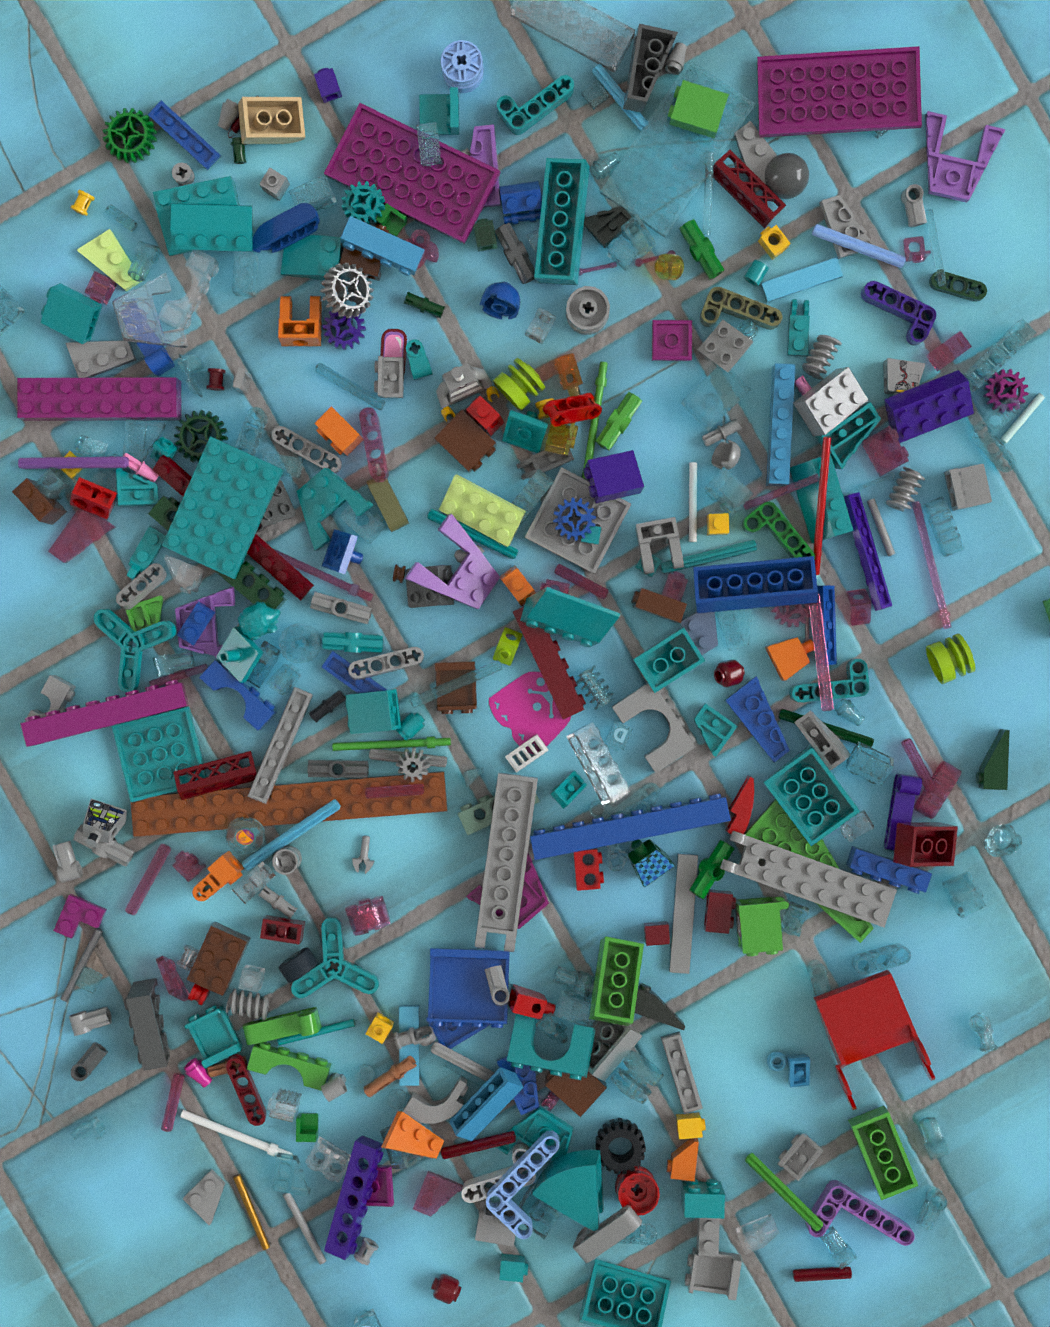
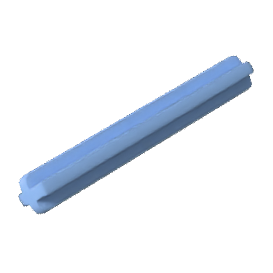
[812,224,906,268]

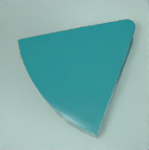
[532,1149,604,1231]

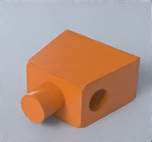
[499,565,536,606]
[765,637,816,681]

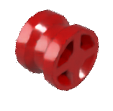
[188,984,210,1006]

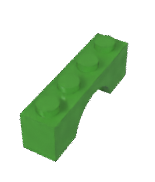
[247,1042,331,1091]

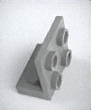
[944,464,992,511]

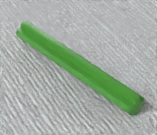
[745,1153,823,1231]

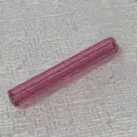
[125,843,171,915]

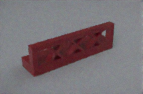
[709,150,786,229]
[173,751,257,800]

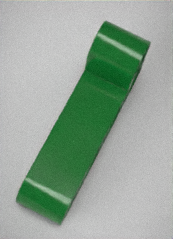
[742,502,815,559]

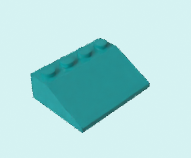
[153,176,239,256]
[520,587,621,647]
[764,745,860,846]
[578,1259,671,1327]

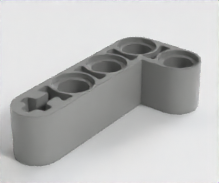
[572,1205,642,1263]

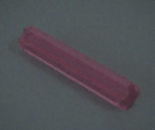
[554,564,609,599]
[901,738,937,793]
[365,784,424,798]
[161,1073,184,1132]

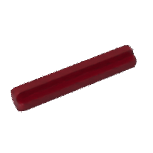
[793,1267,852,1282]

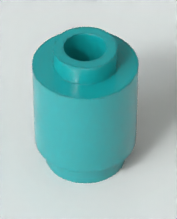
[396,711,425,741]

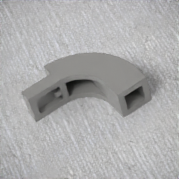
[402,1075,468,1124]

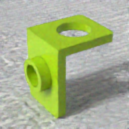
[493,627,523,666]

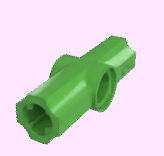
[595,392,642,451]

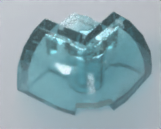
[519,1183,561,1239]

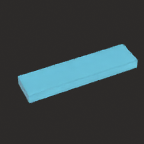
[761,257,843,303]
[399,1005,420,1086]

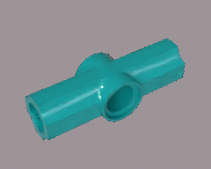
[322,632,384,653]

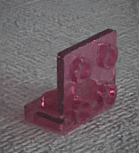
[862,426,909,476]

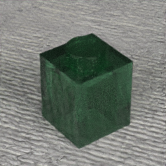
[473,218,497,252]

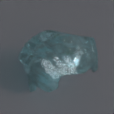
[983,824,1022,857]

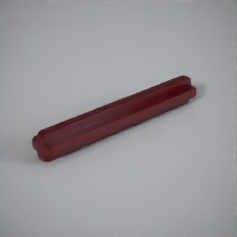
[441,1131,516,1159]

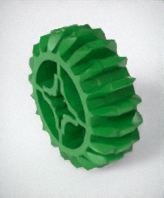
[103,108,157,163]

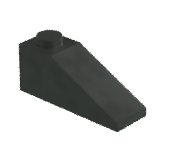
[635,983,685,1030]

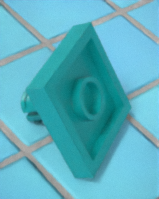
[502,410,549,453]
[216,626,264,683]

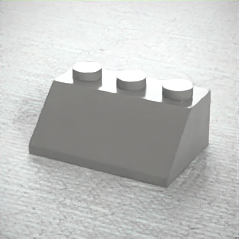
[588,1020,642,1081]

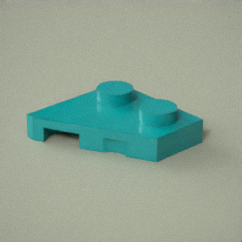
[116,468,159,507]
[694,703,738,757]

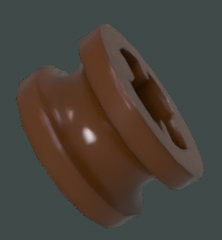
[393,564,406,583]

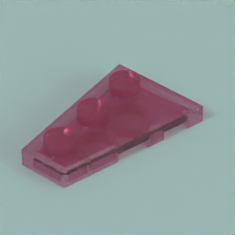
[48,508,116,563]

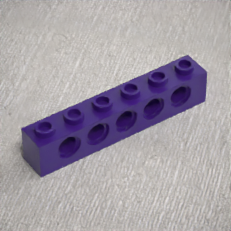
[324,1135,384,1260]

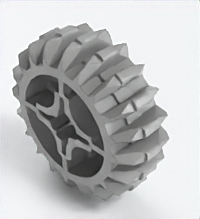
[320,263,374,318]

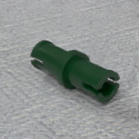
[404,292,445,319]

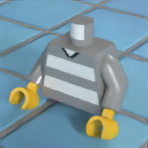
[436,364,500,422]

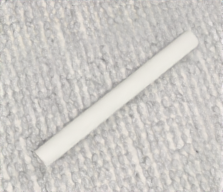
[689,462,697,542]

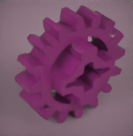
[983,369,1029,413]

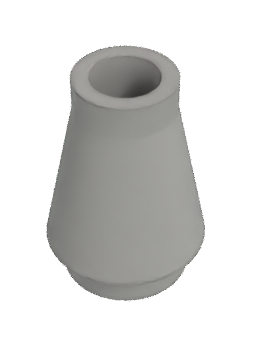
[665,42,687,75]
[217,99,239,131]

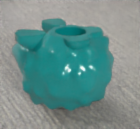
[237,601,281,640]

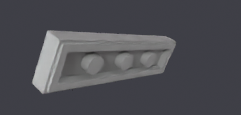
[661,1032,703,1114]

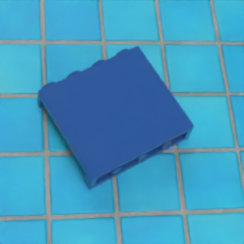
[427,948,510,1028]

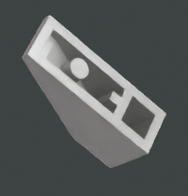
[794,711,851,771]

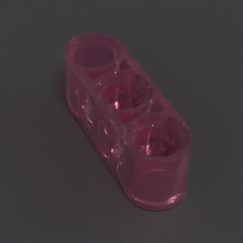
[914,761,962,819]

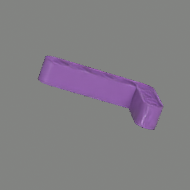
[805,1180,915,1246]

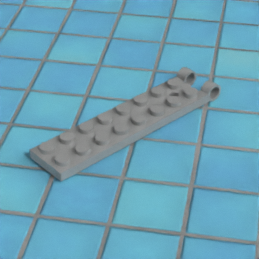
[475,772,538,952]
[720,831,897,927]

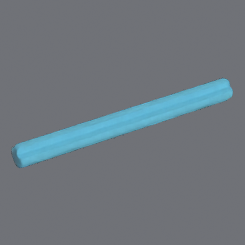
[242,799,341,871]

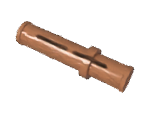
[363,1056,417,1097]

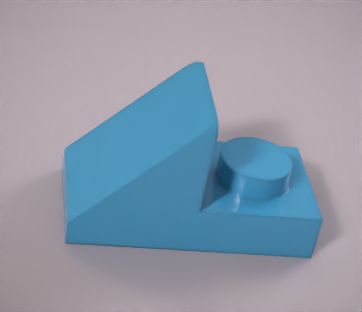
[786,1054,810,1087]

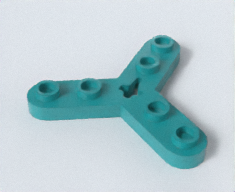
[94,609,176,693]
[291,916,380,998]

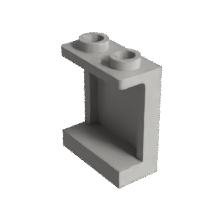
[685,1247,742,1300]

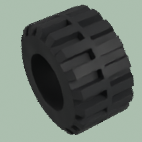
[595,1118,646,1174]

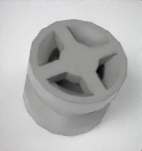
[172,162,195,186]

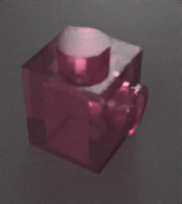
[661,571,688,601]

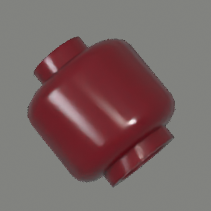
[714,660,745,687]
[431,1274,462,1304]

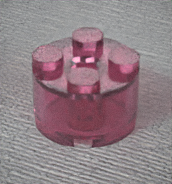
[345,896,391,936]

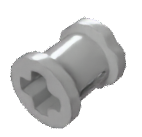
[354,1237,379,1265]

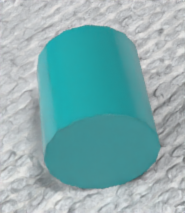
[743,260,769,286]

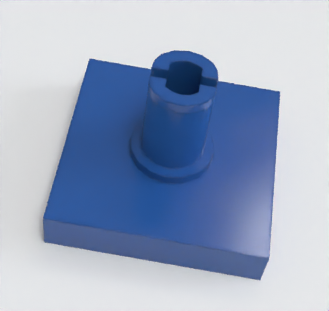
[322,529,363,574]

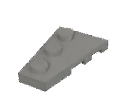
[734,121,777,193]
[819,195,877,259]
[66,340,136,378]

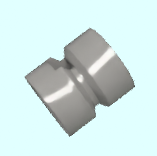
[272,846,302,875]

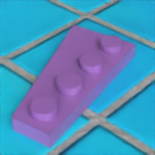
[470,124,501,208]

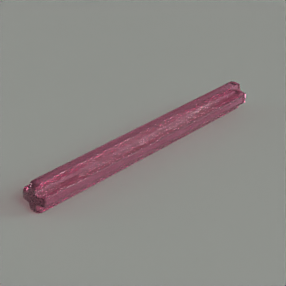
[809,593,834,711]

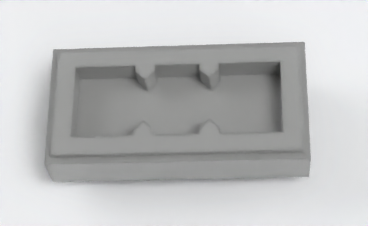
[233,367,252,394]

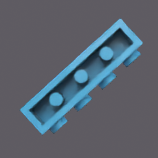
[340,216,425,276]
[449,1067,524,1141]

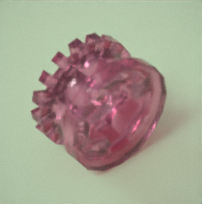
[542,1091,559,1111]

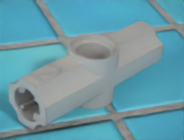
[310,592,372,625]
[73,824,135,867]

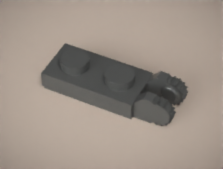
[516,441,574,480]

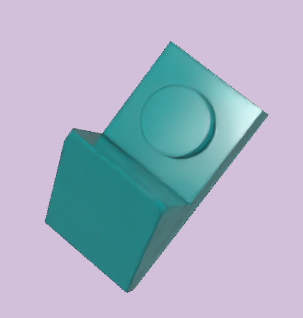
[550,770,587,809]

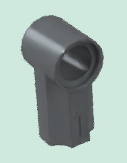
[71,1042,108,1081]

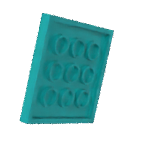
[112,707,207,802]

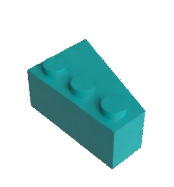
[815,402,881,469]

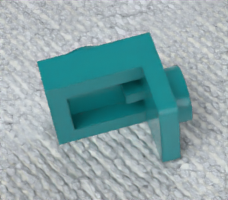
[150,436,178,462]

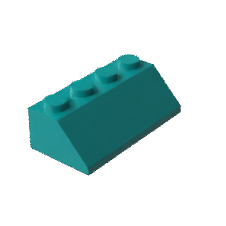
[170,203,253,252]
[790,454,854,544]

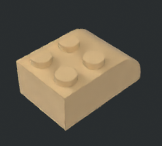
[238,97,305,144]

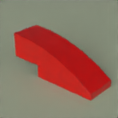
[725,775,754,834]

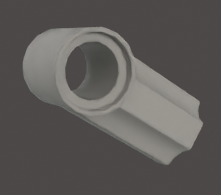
[901,184,927,227]
[52,841,83,883]
[485,965,509,1007]
[69,1007,112,1036]
[321,1072,347,1102]

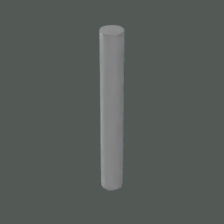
[867,499,895,556]

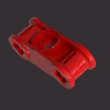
[543,393,602,427]

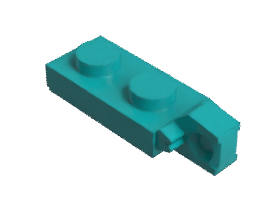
[126,526,166,580]

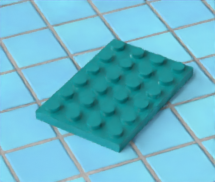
[162,436,284,579]

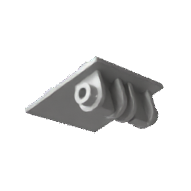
[698,320,754,372]
[475,1201,515,1247]

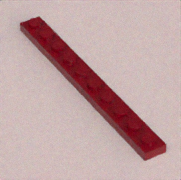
[152,455,314,601]

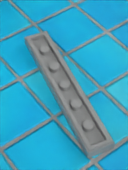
[248,687,313,804]
[669,854,698,974]

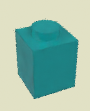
[499,1253,528,1283]

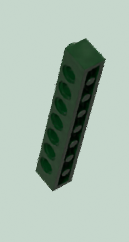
[148,496,287,609]

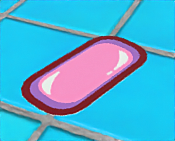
[380,329,407,373]

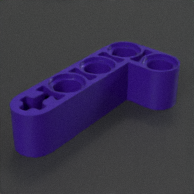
[861,281,937,346]
[884,773,922,851]

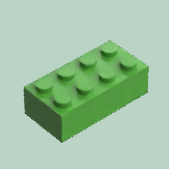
[589,937,644,1026]
[848,1106,919,1200]

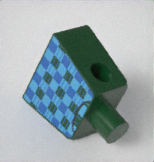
[628,839,675,888]

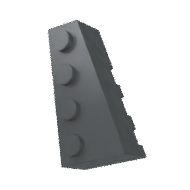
[623,24,678,113]
[124,978,170,1071]

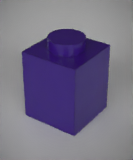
[314,68,342,103]

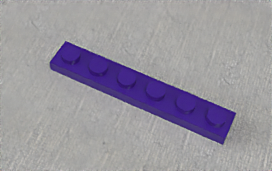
[843,492,892,611]

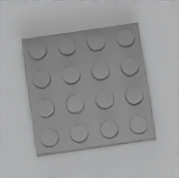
[525,467,631,574]

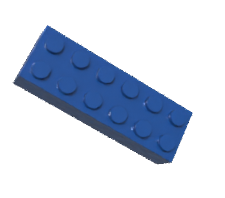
[693,556,818,613]

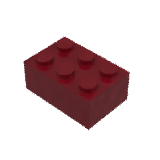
[893,822,958,867]

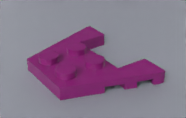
[466,852,549,929]

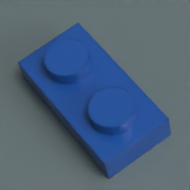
[177,602,216,646]

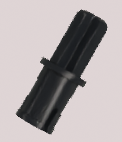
[309,690,346,723]

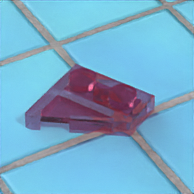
[156,955,189,1002]
[413,1171,463,1217]

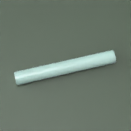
[1000,393,1045,444]

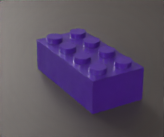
[884,370,974,443]

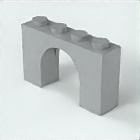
[611,683,696,773]

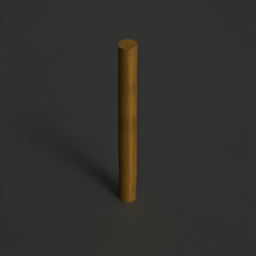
[233,1174,270,1250]

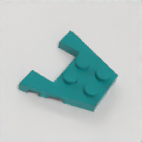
[296,468,373,551]
[495,1106,573,1164]

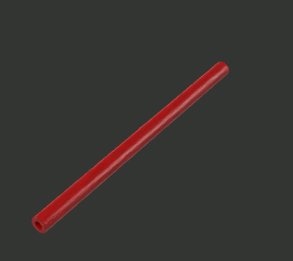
[813,437,831,575]

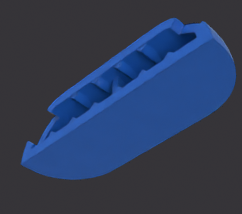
[253,203,320,253]

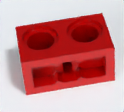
[70,477,117,520]
[574,848,604,891]

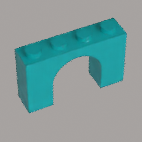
[507,1014,596,1081]

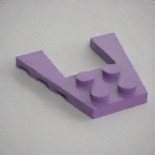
[925,111,1005,203]
[404,514,500,609]

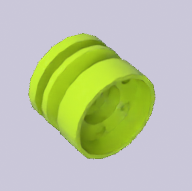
[493,357,545,411]
[926,633,976,684]

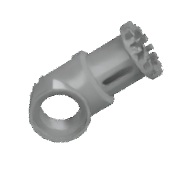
[393,1026,436,1050]

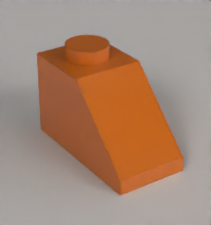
[666,1138,699,1181]

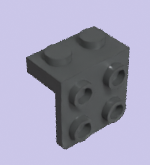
[256,480,296,533]
[406,565,454,608]

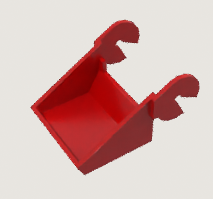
[813,969,935,1110]

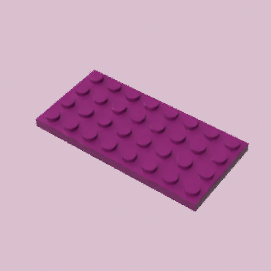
[757,46,922,138]
[324,103,501,244]

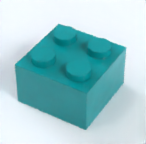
[681,1179,725,1219]

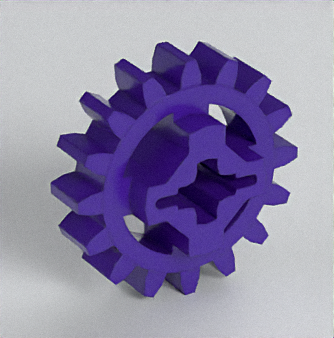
[322,311,366,350]

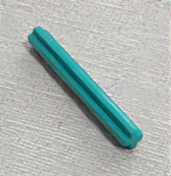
[427,509,518,559]
[660,540,757,574]

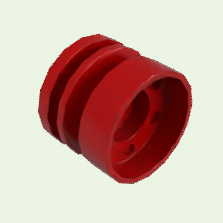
[615,1166,660,1216]

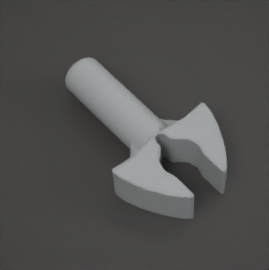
[352,835,374,874]

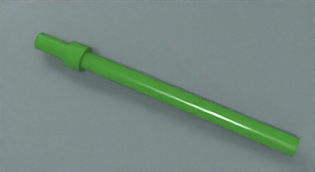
[582,362,608,481]
[332,736,451,751]

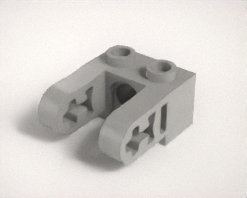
[635,517,684,574]

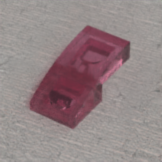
[926,331,972,372]

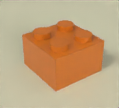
[315,406,364,456]

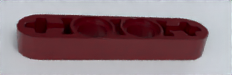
[226,1054,267,1126]

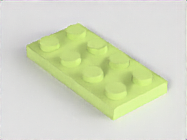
[439,474,526,547]

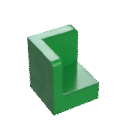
[376,203,408,237]
[296,1113,318,1142]

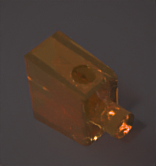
[552,353,583,397]

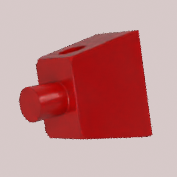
[464,396,505,436]
[508,984,556,1019]

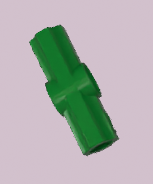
[679,219,724,280]
[689,840,735,899]

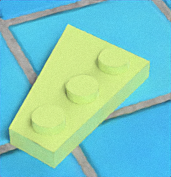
[77,229,143,291]

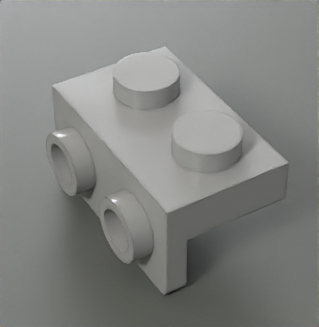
[374,356,404,398]
[778,1134,824,1181]

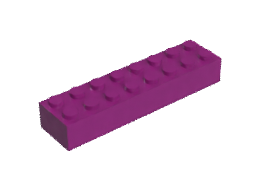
[17,377,181,421]
[20,680,189,747]

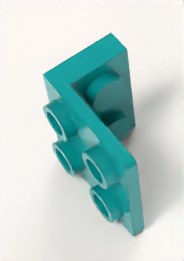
[419,87,460,135]

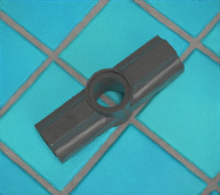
[495,223,535,284]
[308,759,369,778]

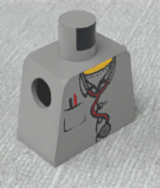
[883,358,925,395]

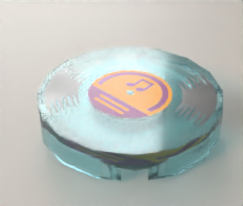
[225,817,265,854]

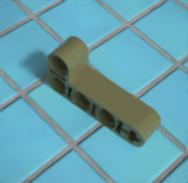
[700,287,782,330]

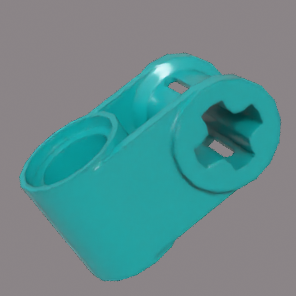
[406,339,433,380]

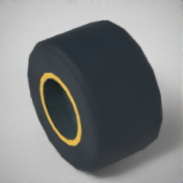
[279,947,318,983]

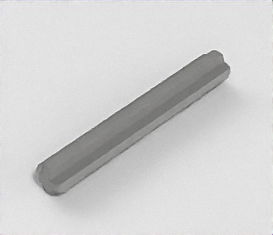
[369,749,447,767]
[430,1042,495,1082]

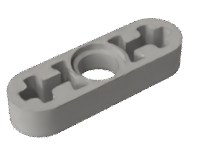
[116,563,167,610]

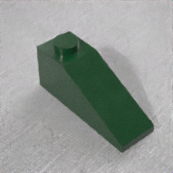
[976,729,1010,790]

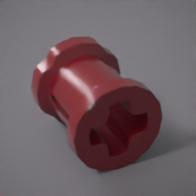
[206,368,226,391]

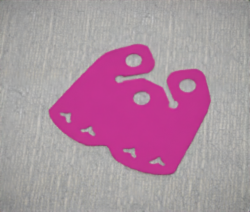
[489,672,571,755]

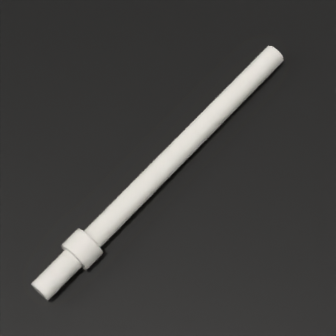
[180,1110,293,1161]

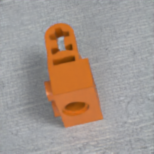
[278,296,322,346]
[192,851,244,901]

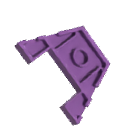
[175,587,235,658]

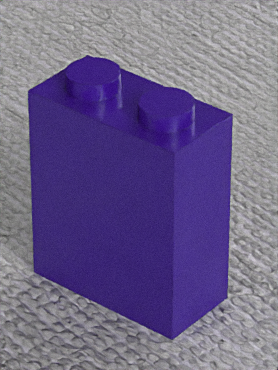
[583,450,644,503]

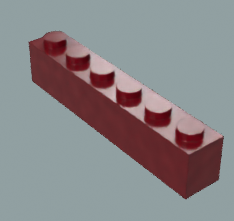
[513,606,586,720]

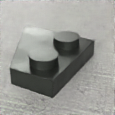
[584,206,635,248]

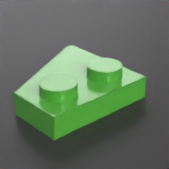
[126,595,163,632]

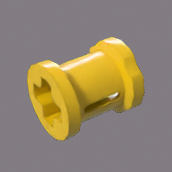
[70,190,95,216]

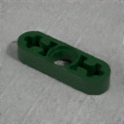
[929,271,987,302]

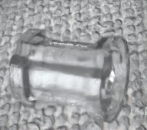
[176,945,199,971]

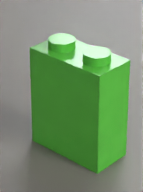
[667,80,729,139]

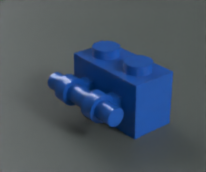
[499,181,542,225]

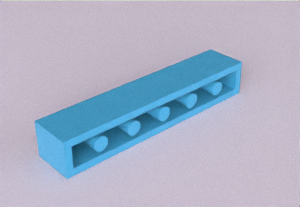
[766,363,795,487]

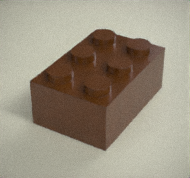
[187,922,251,996]

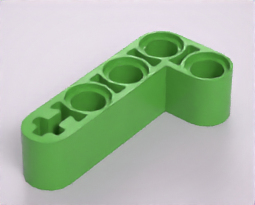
[242,1007,321,1045]

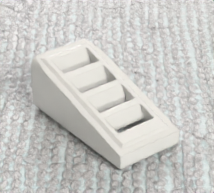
[505,734,548,773]

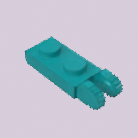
[787,299,810,356]

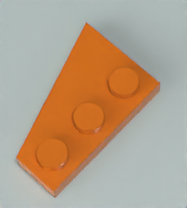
[381,1111,444,1159]

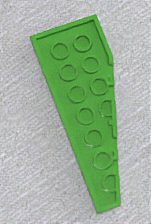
[744,799,874,943]

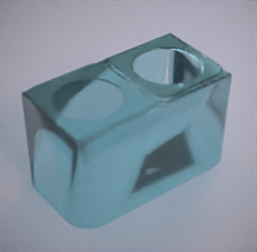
[34,467,76,500]

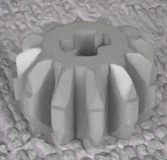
[396,747,430,782]

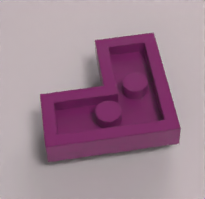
[53,894,107,939]

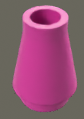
[184,1058,212,1088]

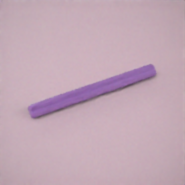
[18,457,129,469]

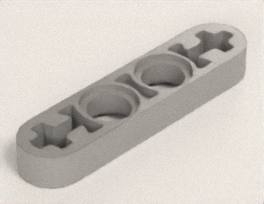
[272,426,342,473]
[348,647,424,680]

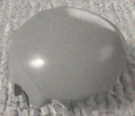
[711,440,741,470]

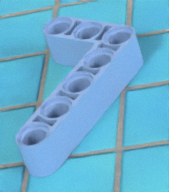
[486,1131,559,1239]

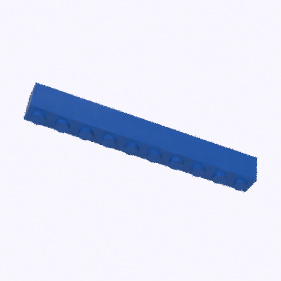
[530,793,731,860]

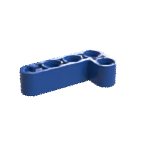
[117,301,175,377]

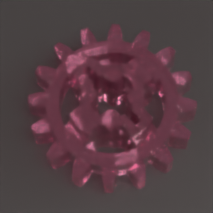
[770,603,814,627]

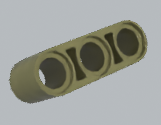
[366,472,409,532]

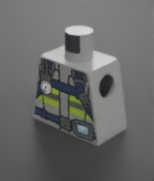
[83,799,127,847]

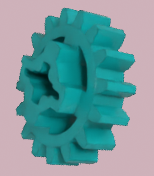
[341,181,385,224]

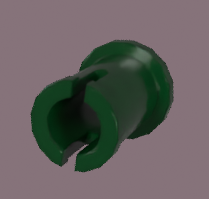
[230,137,247,164]

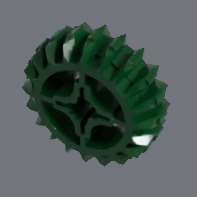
[174,410,228,463]

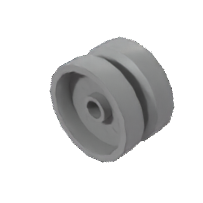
[566,286,610,335]

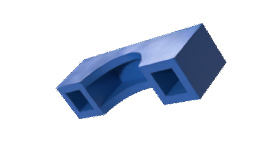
[199,660,277,731]

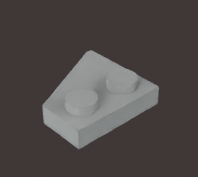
[183,1169,225,1225]

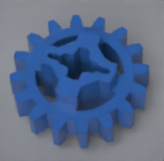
[553,497,596,541]

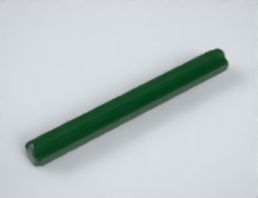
[778,709,874,748]

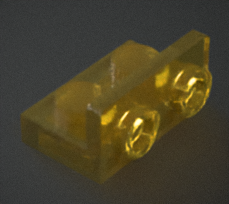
[544,423,578,456]

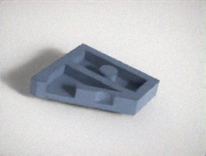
[680,612,718,655]

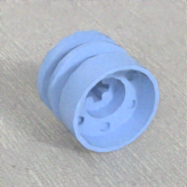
[441,40,484,93]

